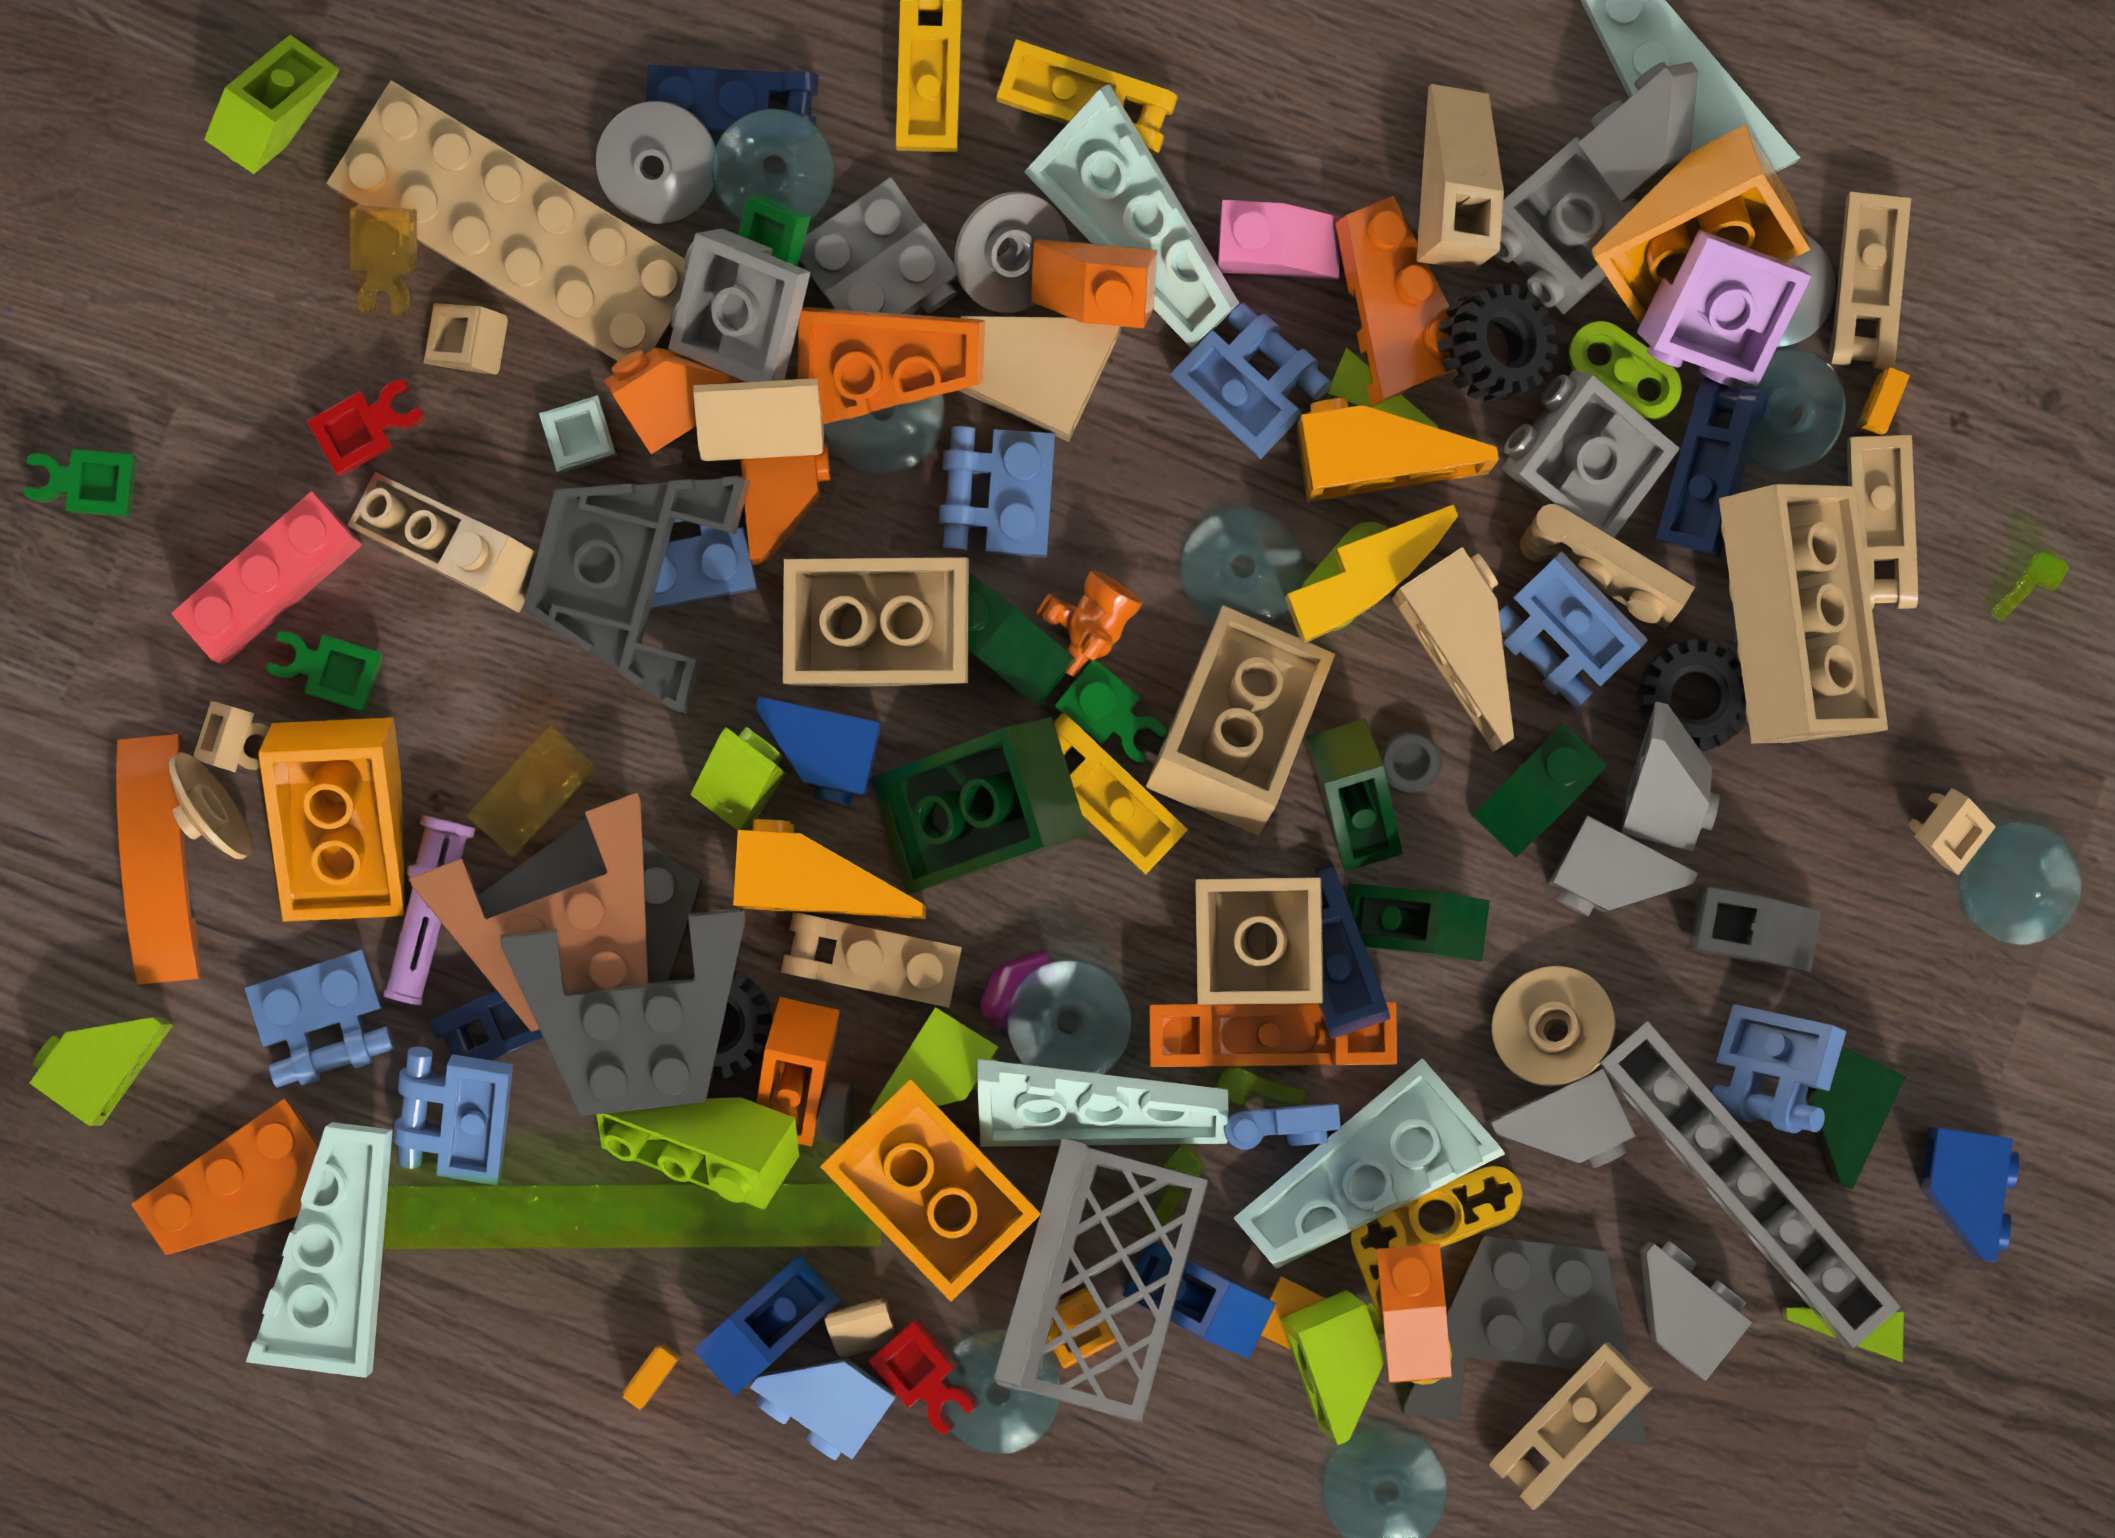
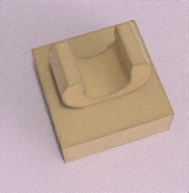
[193,701,269,772]
[1908,788,1996,875]

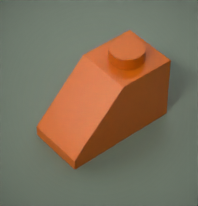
[1031,239,1157,328]
[604,347,745,454]
[740,444,831,565]
[757,997,840,1147]
[1377,1243,1452,1383]

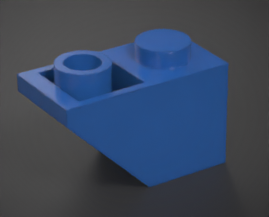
[1920,1127,2019,1263]

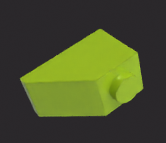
[204,35,339,174]
[869,1007,999,1115]
[29,1017,174,1126]
[1280,1290,1386,1446]

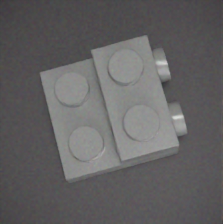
[1494,137,1638,315]
[799,177,959,315]
[668,229,811,382]
[1500,370,1680,538]

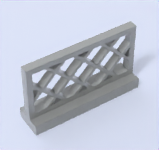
[994,1138,1208,1423]

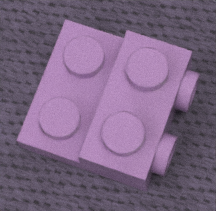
[1637,230,1812,386]

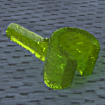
[1990,552,2069,622]
[1215,1066,1306,1107]
[1148,1145,1203,1231]

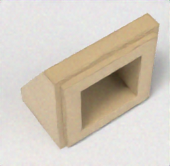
[424,303,508,375]
[825,1298,897,1358]

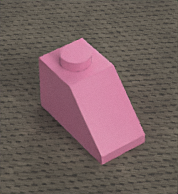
[1217,200,1342,280]

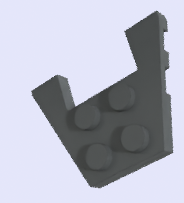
[523,476,750,714]
[478,817,702,983]
[500,908,745,1116]
[1402,1235,1645,1444]

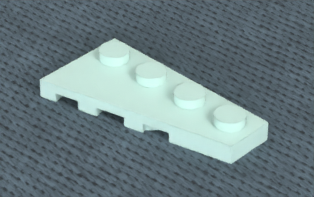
[1580,0,1800,172]
[1024,84,1239,349]
[1234,1058,1505,1269]
[978,1059,1229,1147]
[246,1122,393,1378]

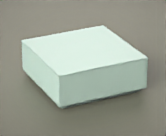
[539,395,617,474]

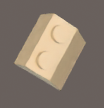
[1196,878,1323,1005]

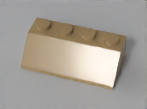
[1719,484,1888,744]

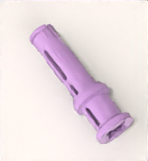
[383,814,476,1005]

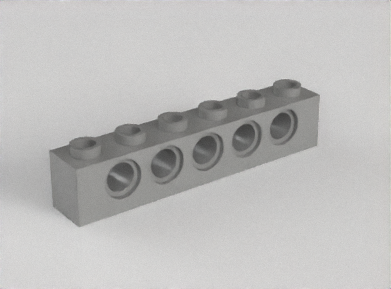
[1598,1021,1901,1349]

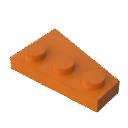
[1335,196,1456,407]
[797,307,985,424]
[131,1098,320,1255]

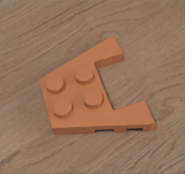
[409,792,649,1032]

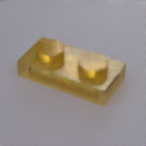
[466,725,598,858]

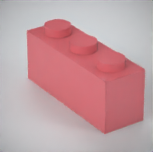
[171,491,363,666]

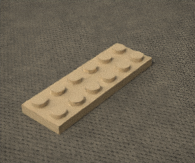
[326,80,687,362]

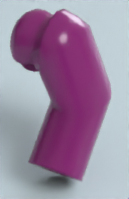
[980,949,1056,1031]

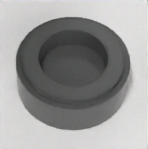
[1380,731,1442,794]
[820,1081,855,1144]

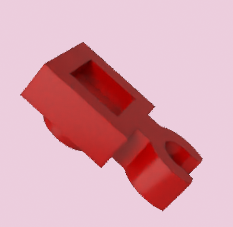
[307,380,426,477]
[868,1318,979,1435]

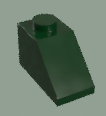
[968,572,1076,708]
[1306,719,1403,871]
[1471,723,1608,858]
[1347,883,1490,962]
[1805,1046,1906,1189]

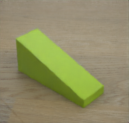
[1326,347,1438,428]
[1782,1307,1904,1363]

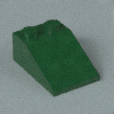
[871,717,1089,895]

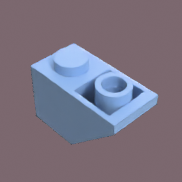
[750,1358,897,1460]

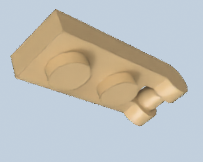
[1829,192,1911,370]
[1846,435,1918,610]
[1519,504,1695,630]
[780,912,962,1008]
[1489,1342,1654,1510]

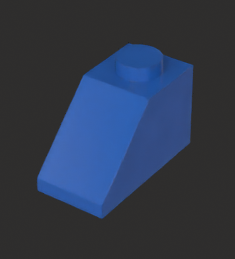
[755,697,882,806]
[1123,1242,1276,1359]
[693,1254,841,1396]

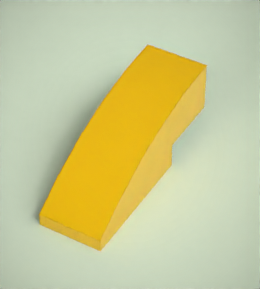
[1285,504,1458,644]

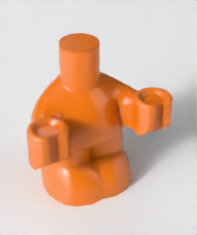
[1036,570,1144,678]

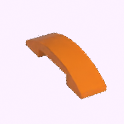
[116,734,201,985]
[1149,1002,1397,1067]

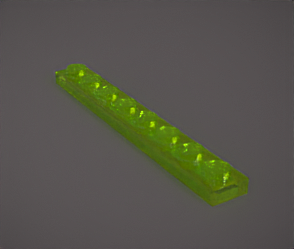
[384,1183,882,1249]

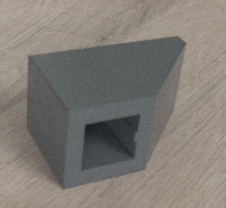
[1688,887,1822,972]

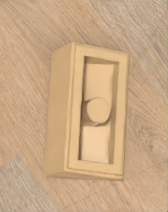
[693,378,824,461]

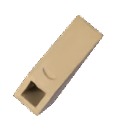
[1416,84,1504,271]
[347,472,538,613]

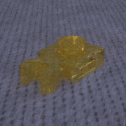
[350,205,417,316]

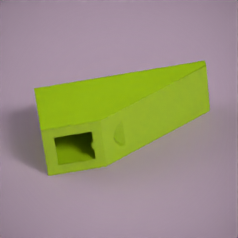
[690,727,788,830]
[596,1097,799,1210]

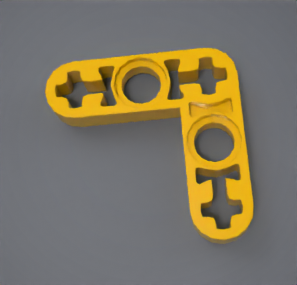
[1351,1166,1522,1385]

